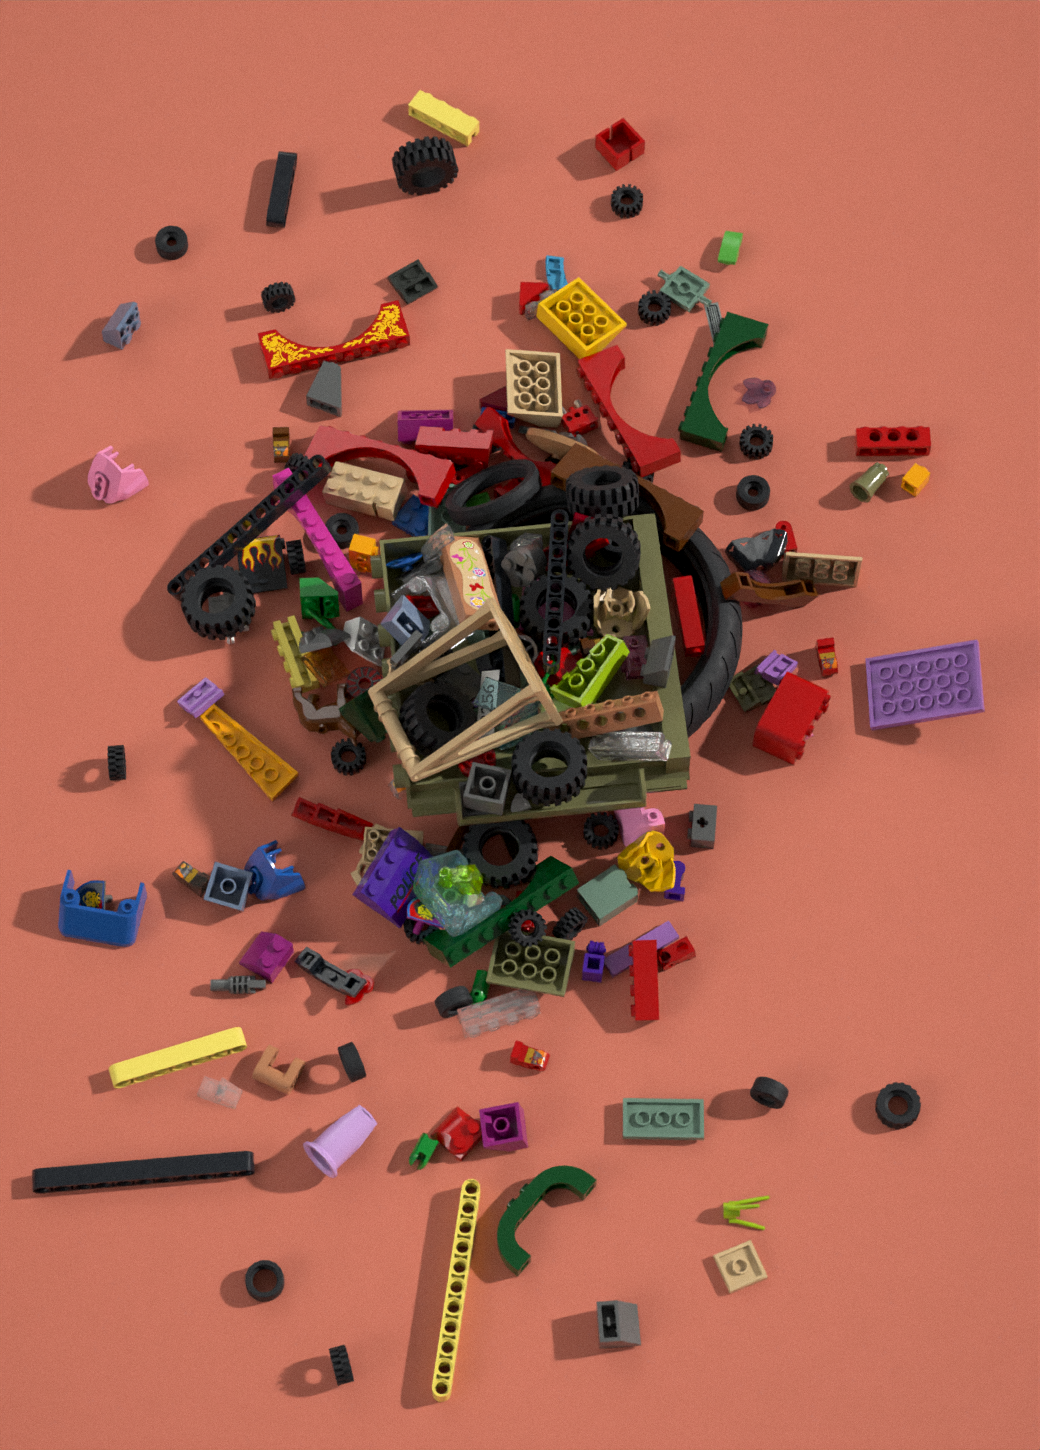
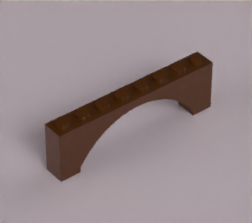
[550,443,704,552]

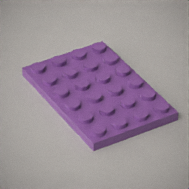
[865,640,985,730]

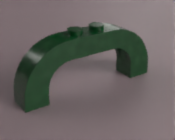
[497,1166,597,1276]

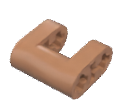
[252,1045,306,1095]

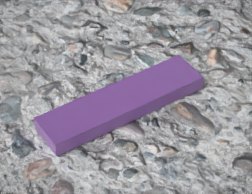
[604,921,679,977]

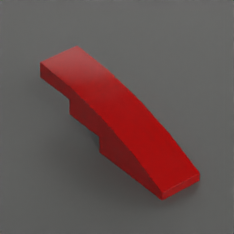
[290,797,373,841]

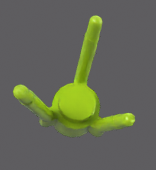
[723,1196,770,1230]

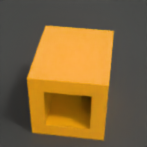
[901,463,930,497]

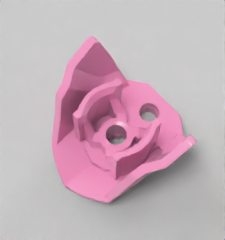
[88,446,149,503]

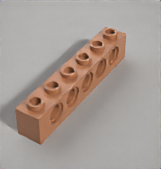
[543,691,664,739]

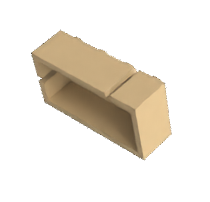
[322,462,408,521]

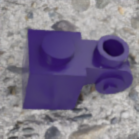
[582,940,606,983]

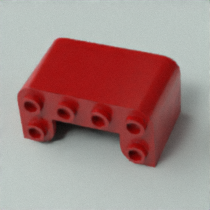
[752,671,831,765]

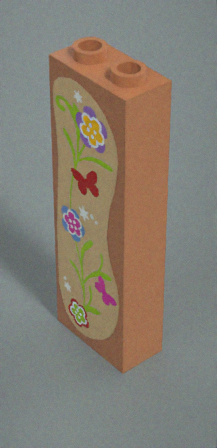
[438,536,500,630]

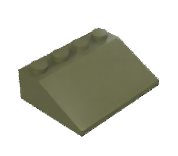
[486,929,575,997]

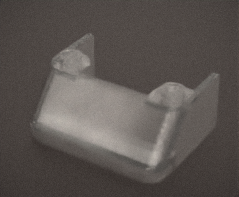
[391,575,476,659]

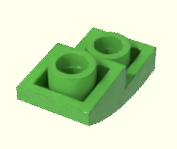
[718,231,743,265]

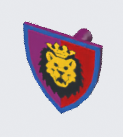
[406,896,444,935]

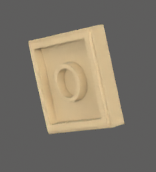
[713,1240,768,1294]

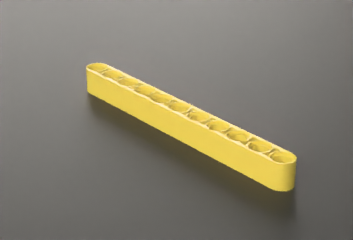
[432,1179,480,1402]

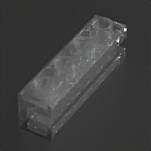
[588,732,672,761]
[457,989,540,1038]

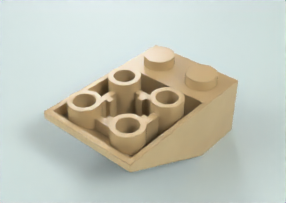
[362,827,423,866]

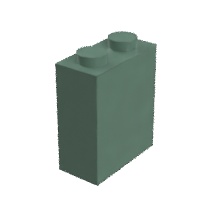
[577,865,639,926]

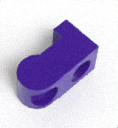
[664,861,686,901]

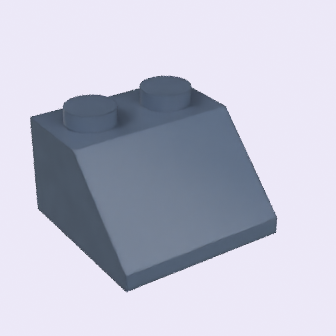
[204,862,253,911]

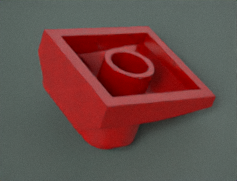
[431,1106,483,1162]

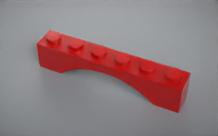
[474,406,557,487]

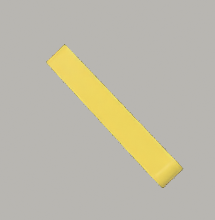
[108,1027,247,1088]

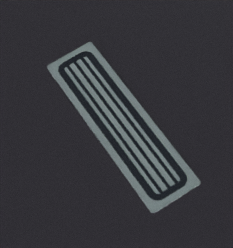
[704,302,722,345]

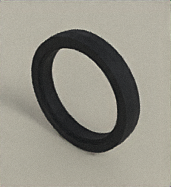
[445,459,542,526]

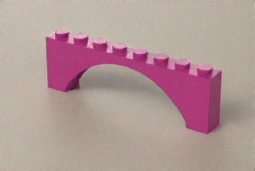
[272,468,363,612]

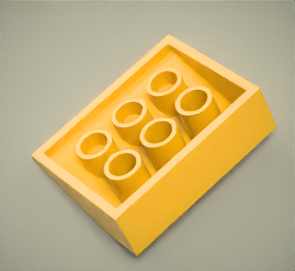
[536,277,627,359]

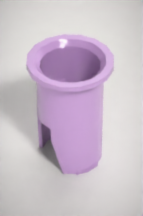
[303,1105,377,1178]

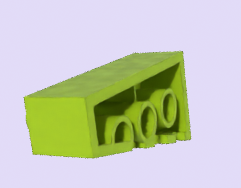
[550,634,630,708]

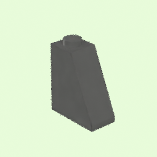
[306,361,342,417]

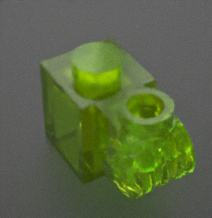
[438,865,483,895]

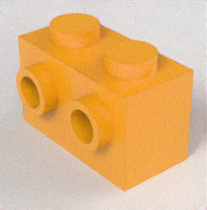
[349,534,379,573]

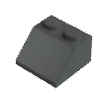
[640,635,676,688]

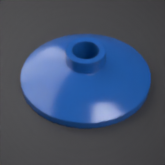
[386,553,423,572]

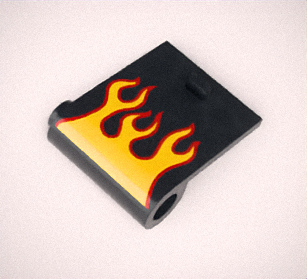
[235,535,288,593]

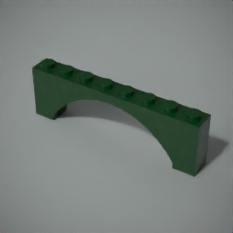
[678,311,769,452]
[423,856,579,968]

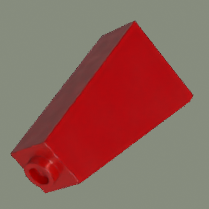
[671,575,705,657]

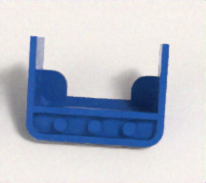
[58,869,147,947]

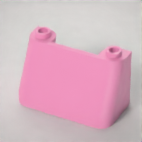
[614,808,665,847]

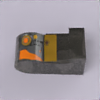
[172,861,210,897]

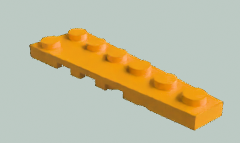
[200,704,299,801]

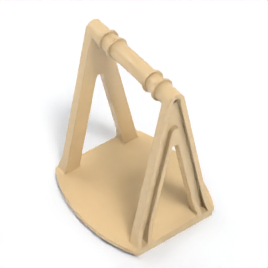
[368,597,563,782]

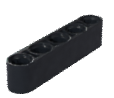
[266,151,297,228]

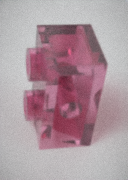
[621,635,648,680]

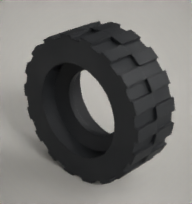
[875,1082,921,1129]

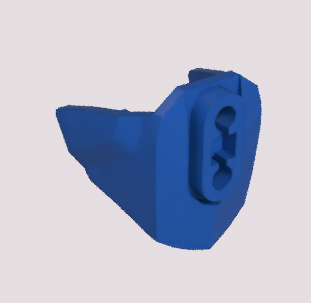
[244,840,306,901]

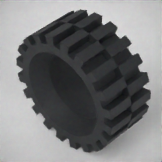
[392,136,459,196]

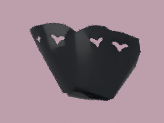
[725,528,788,574]

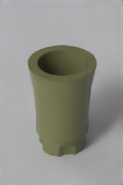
[849,462,889,503]

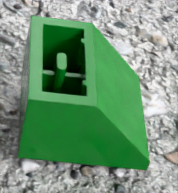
[299,577,340,619]

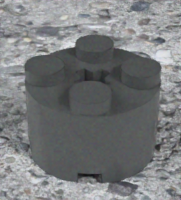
[501,543,548,587]

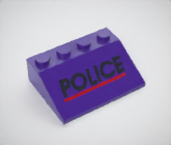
[352,827,439,928]

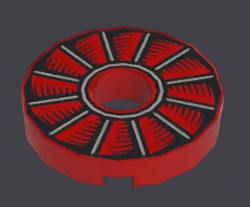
[346,666,383,703]

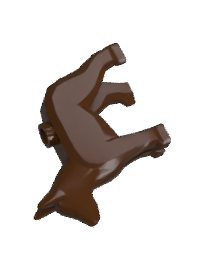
[292,683,370,747]

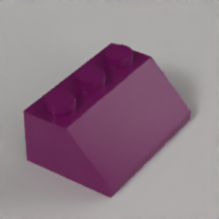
[398,410,453,444]

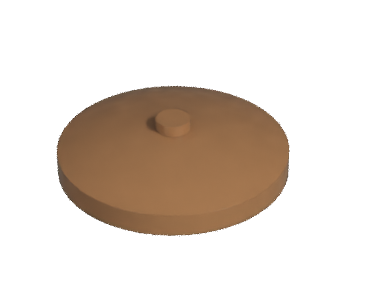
[525,428,598,461]

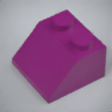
[239,931,294,983]
[479,1102,528,1152]

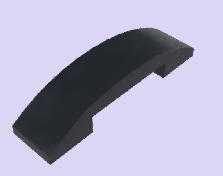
[294,947,367,998]

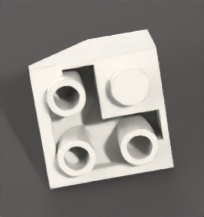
[343,617,385,666]

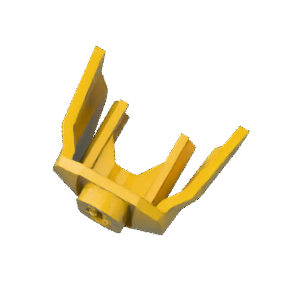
[618,830,676,892]

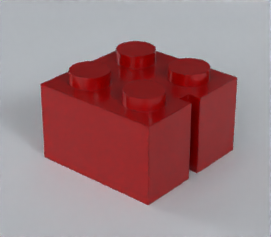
[595,118,645,171]

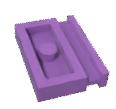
[755,650,798,686]
[177,677,224,718]

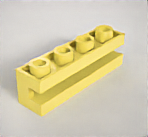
[408,90,479,146]
[271,615,320,693]

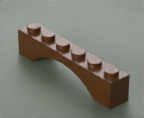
[720,572,819,607]

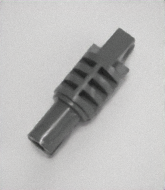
[210,976,266,994]

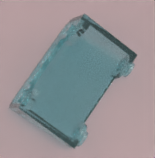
[413,850,503,937]

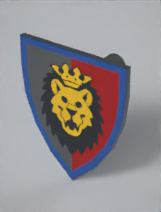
[76,880,113,910]

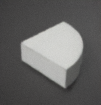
[511,793,531,812]

